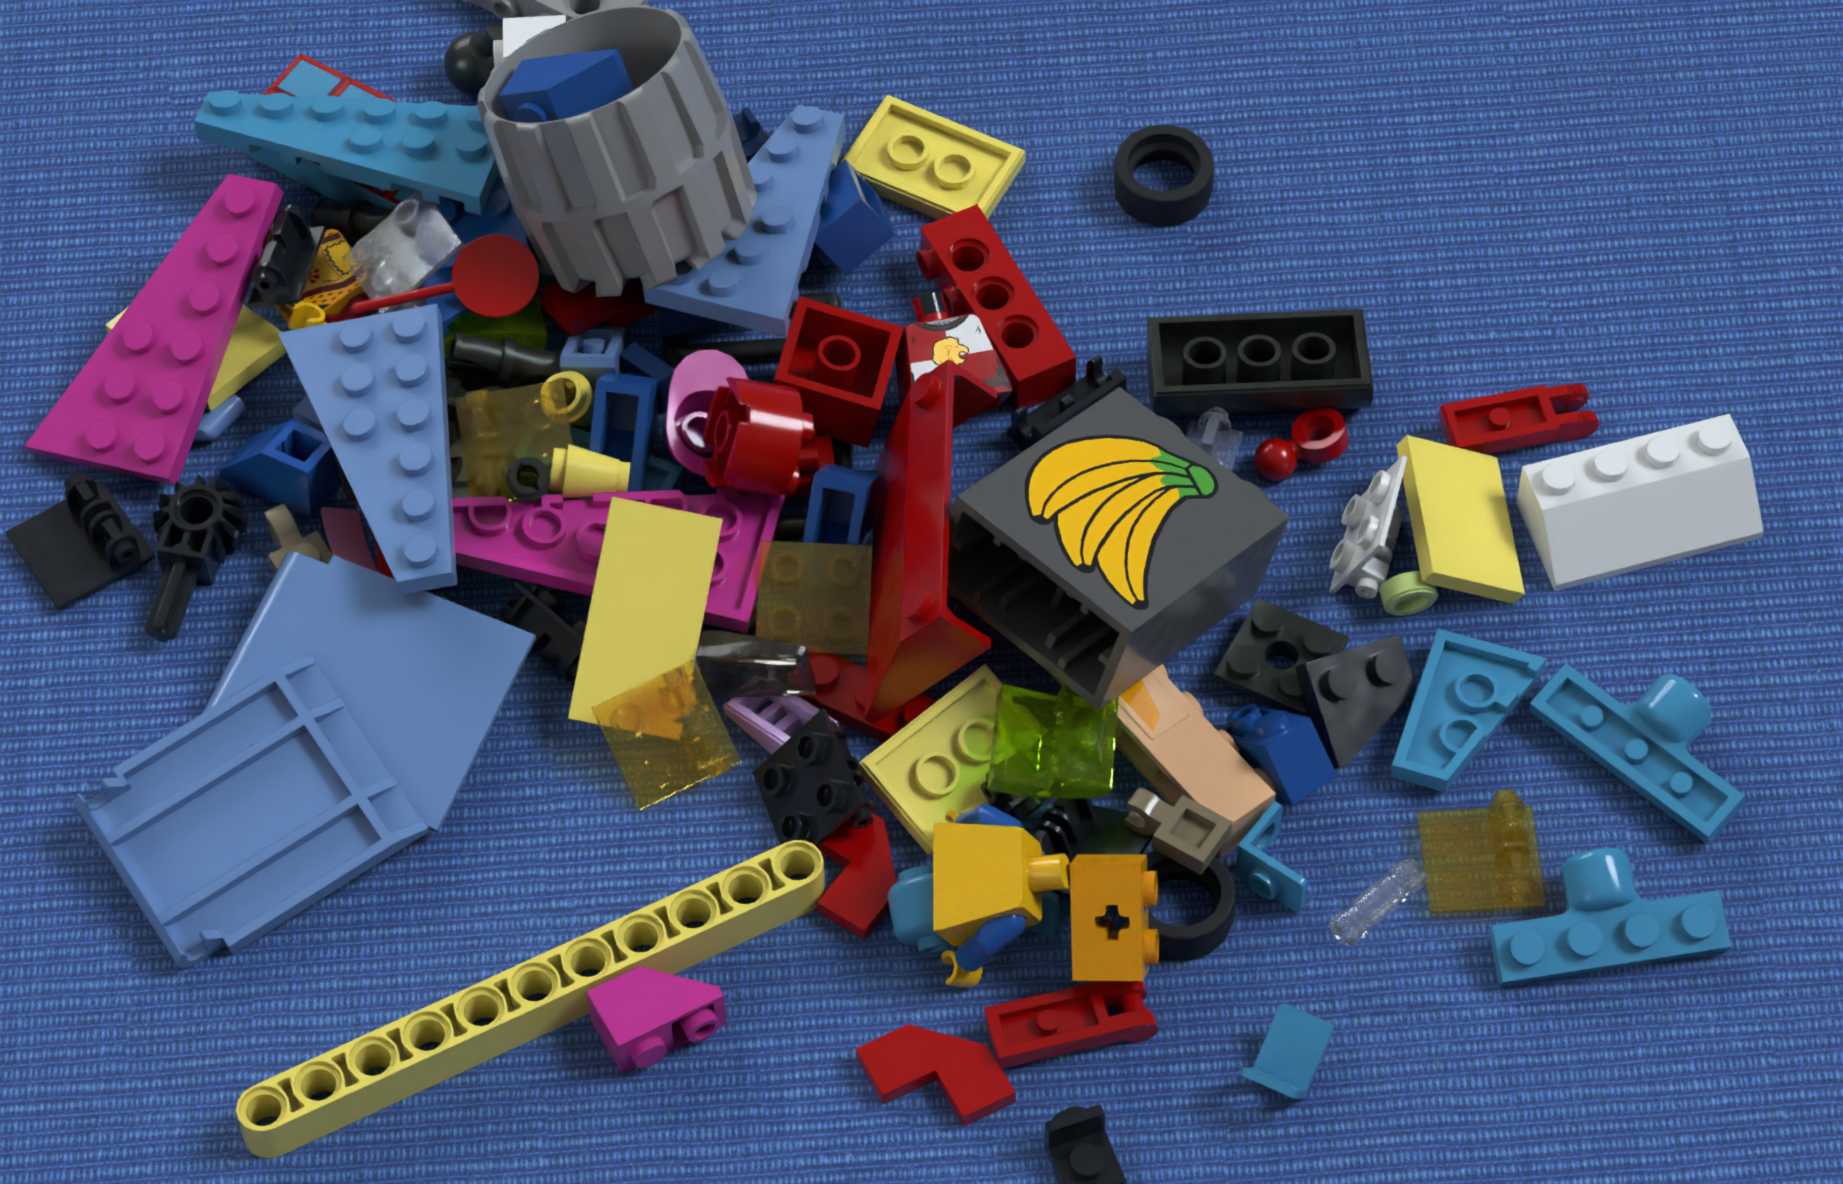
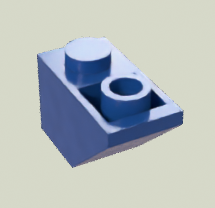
[219,419,342,519]
[1217,704,1338,806]

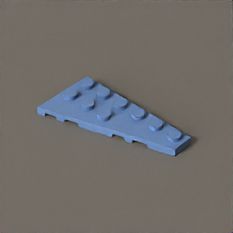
[642,105,846,337]
[278,304,457,595]

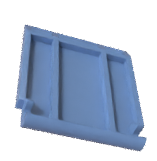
[203,552,536,833]
[73,655,429,968]

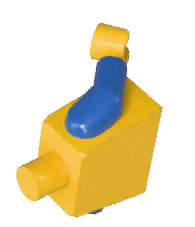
[933,804,1070,988]

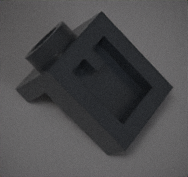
[1044,1105,1126,1184]

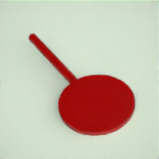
[351,235,539,319]

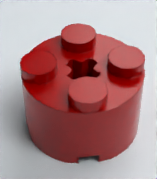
[703,377,814,497]

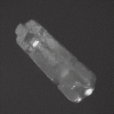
[1329,858,1428,946]

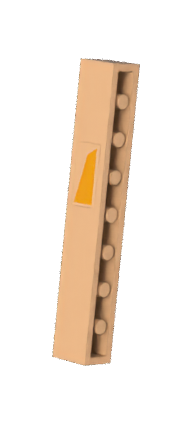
[1047,664,1276,859]

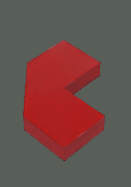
[817,813,896,941]
[856,1024,1016,1127]

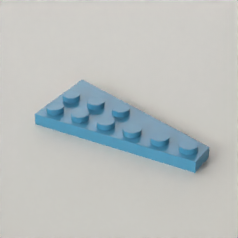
[194,90,499,215]

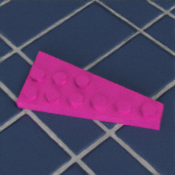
[24,174,284,486]
[452,488,786,634]

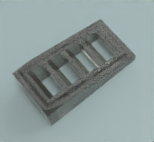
[695,630,818,697]

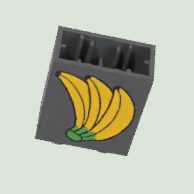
[947,387,1290,711]

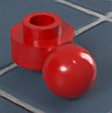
[1254,407,1349,482]

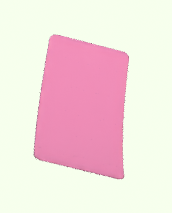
[320,507,379,573]

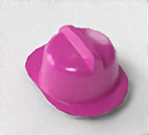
[663,349,749,477]

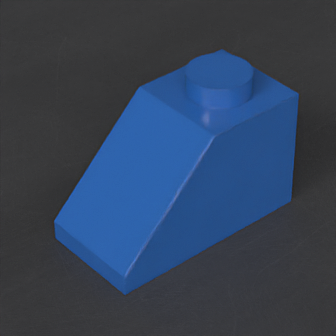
[499,48,634,123]
[812,159,895,276]
[589,372,662,492]
[796,464,881,593]

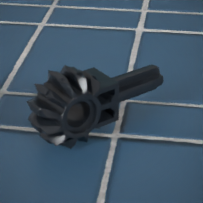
[145,474,248,643]

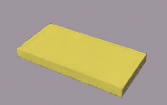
[567,497,723,741]

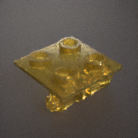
[455,380,573,501]
[755,541,873,656]
[591,659,741,811]
[1417,789,1546,914]

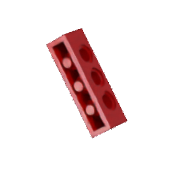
[916,204,1076,409]

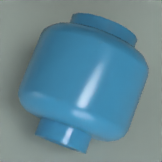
[887,864,953,954]

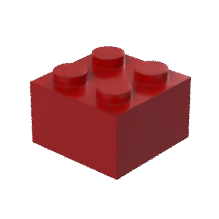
[773,296,904,448]

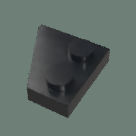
[1295,634,1416,769]

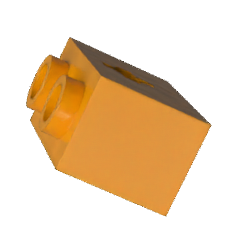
[1070,854,1159,981]

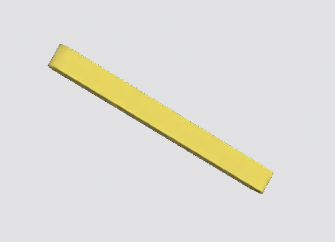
[236,840,825,1159]

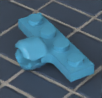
[1530,663,1745,845]
[1488,848,1731,987]

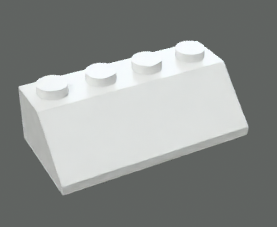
[1516,414,1764,591]

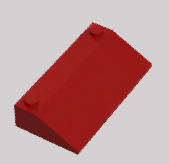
[864,359,997,724]

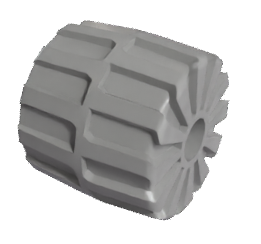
[477,5,757,297]

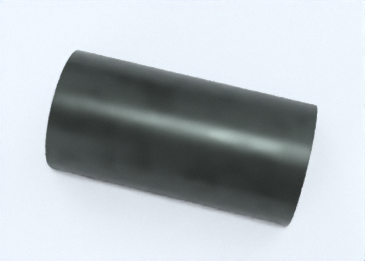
[1147,309,1374,416]

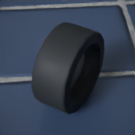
[1114,124,1214,227]
[1125,850,1235,960]

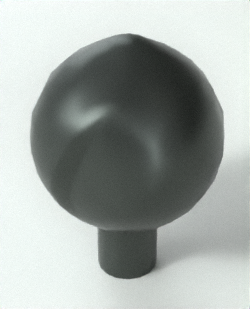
[444,24,503,95]

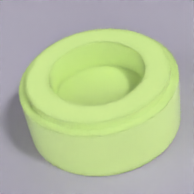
[1379,571,1438,616]

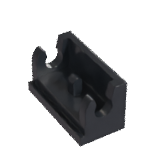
[1007,355,1127,451]

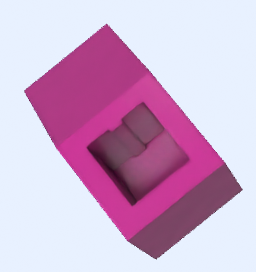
[586,966,727,1074]

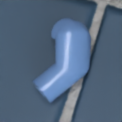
[193,394,246,442]

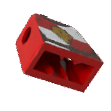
[895,292,1012,414]

